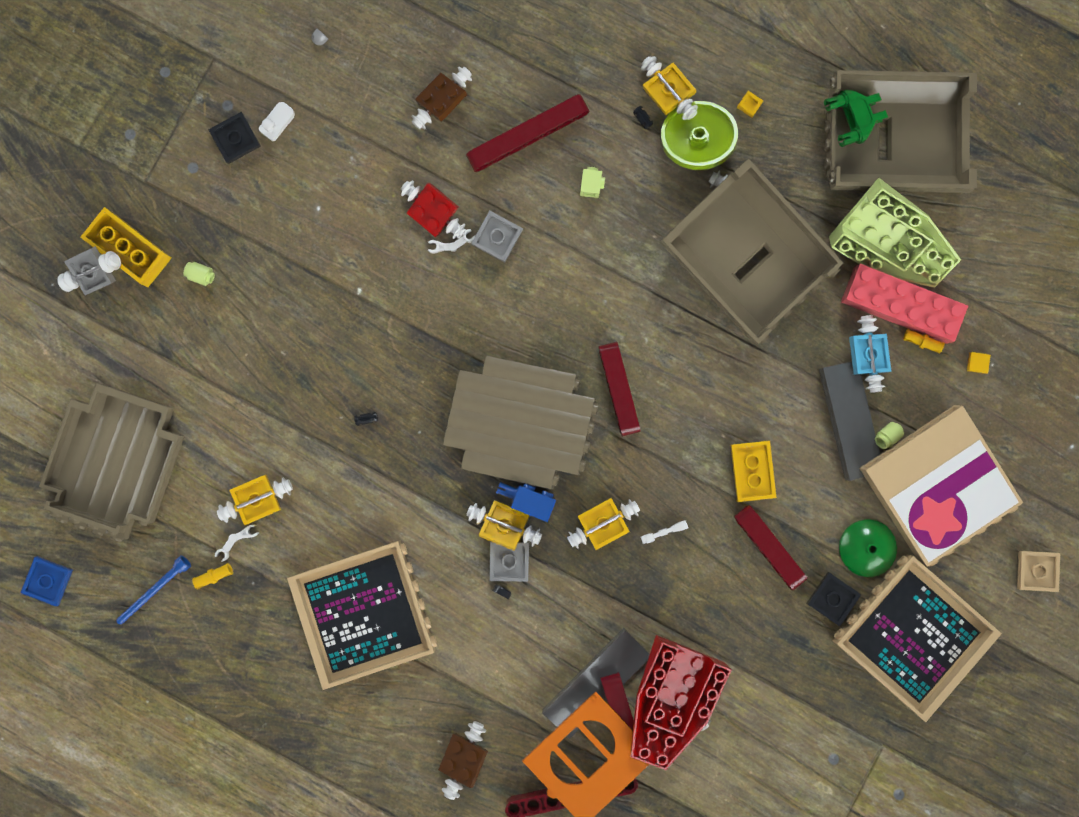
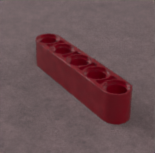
[598,341,640,437]
[734,505,808,591]
[600,672,634,731]

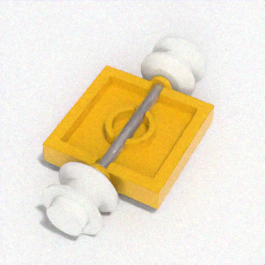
[641,56,698,120]
[217,475,293,525]
[567,498,640,550]
[467,500,542,551]

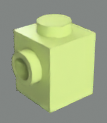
[580,167,605,198]

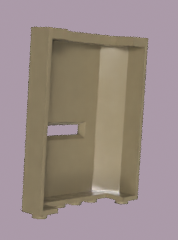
[824,70,977,193]
[660,159,843,344]

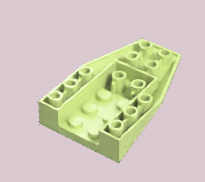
[829,178,961,288]

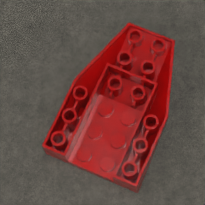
[630,635,732,770]

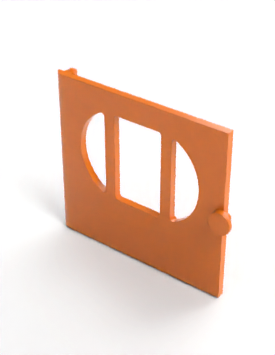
[522,692,649,817]

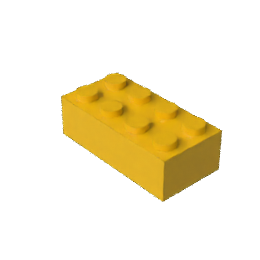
[80,207,172,287]

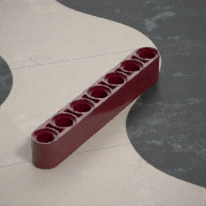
[466,94,590,172]
[505,778,638,817]

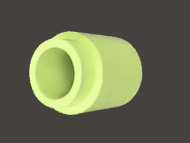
[183,262,215,286]
[875,422,904,449]

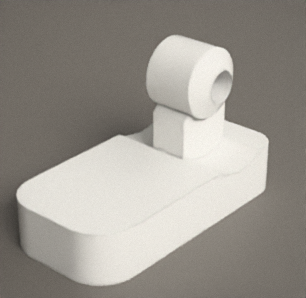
[259,102,295,141]

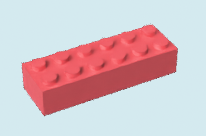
[841,264,968,344]

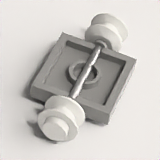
[57,246,121,295]

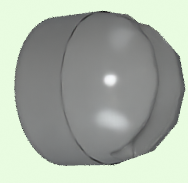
[312,28,328,46]

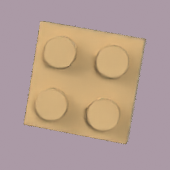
[1017,551,1060,592]

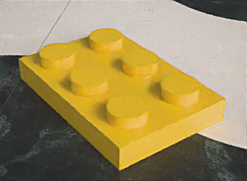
[730,441,777,502]

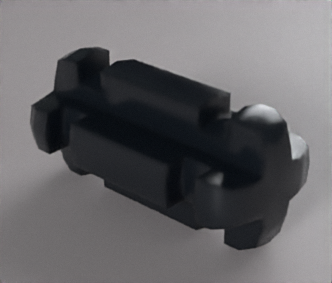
[633,106,653,129]
[354,412,378,426]

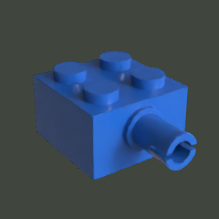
[496,482,556,522]

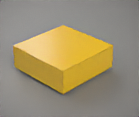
[737,90,763,118]
[967,352,991,374]

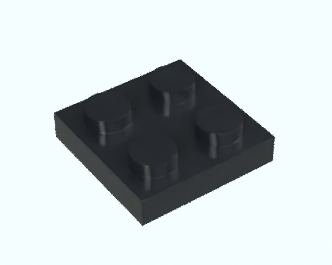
[208,112,261,164]
[806,572,861,626]

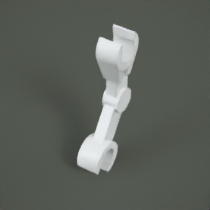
[428,229,475,254]
[641,520,688,544]
[215,524,259,562]

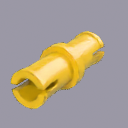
[903,329,945,354]
[192,563,233,590]

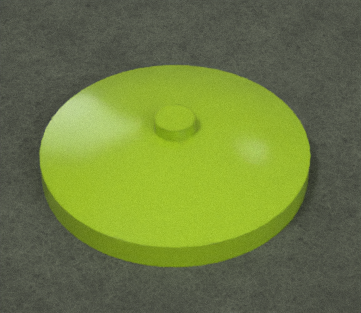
[661,101,738,170]

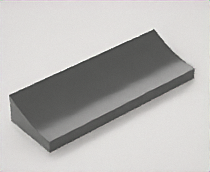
[819,362,880,481]
[542,628,650,739]

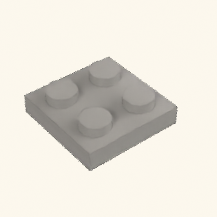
[471,210,523,263]
[490,542,529,582]

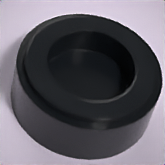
[492,584,512,600]

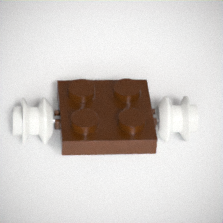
[412,67,472,129]
[438,721,488,800]

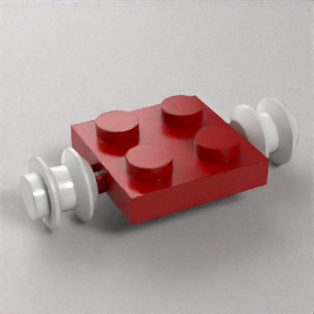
[401,180,466,239]

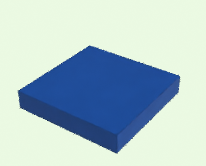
[20,556,73,607]

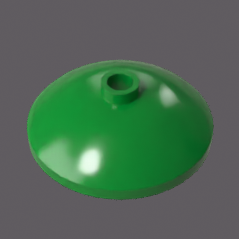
[839,519,897,577]

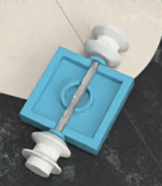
[849,315,891,393]

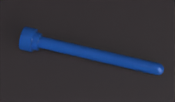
[116,555,191,624]

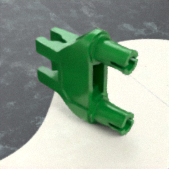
[824,90,888,147]

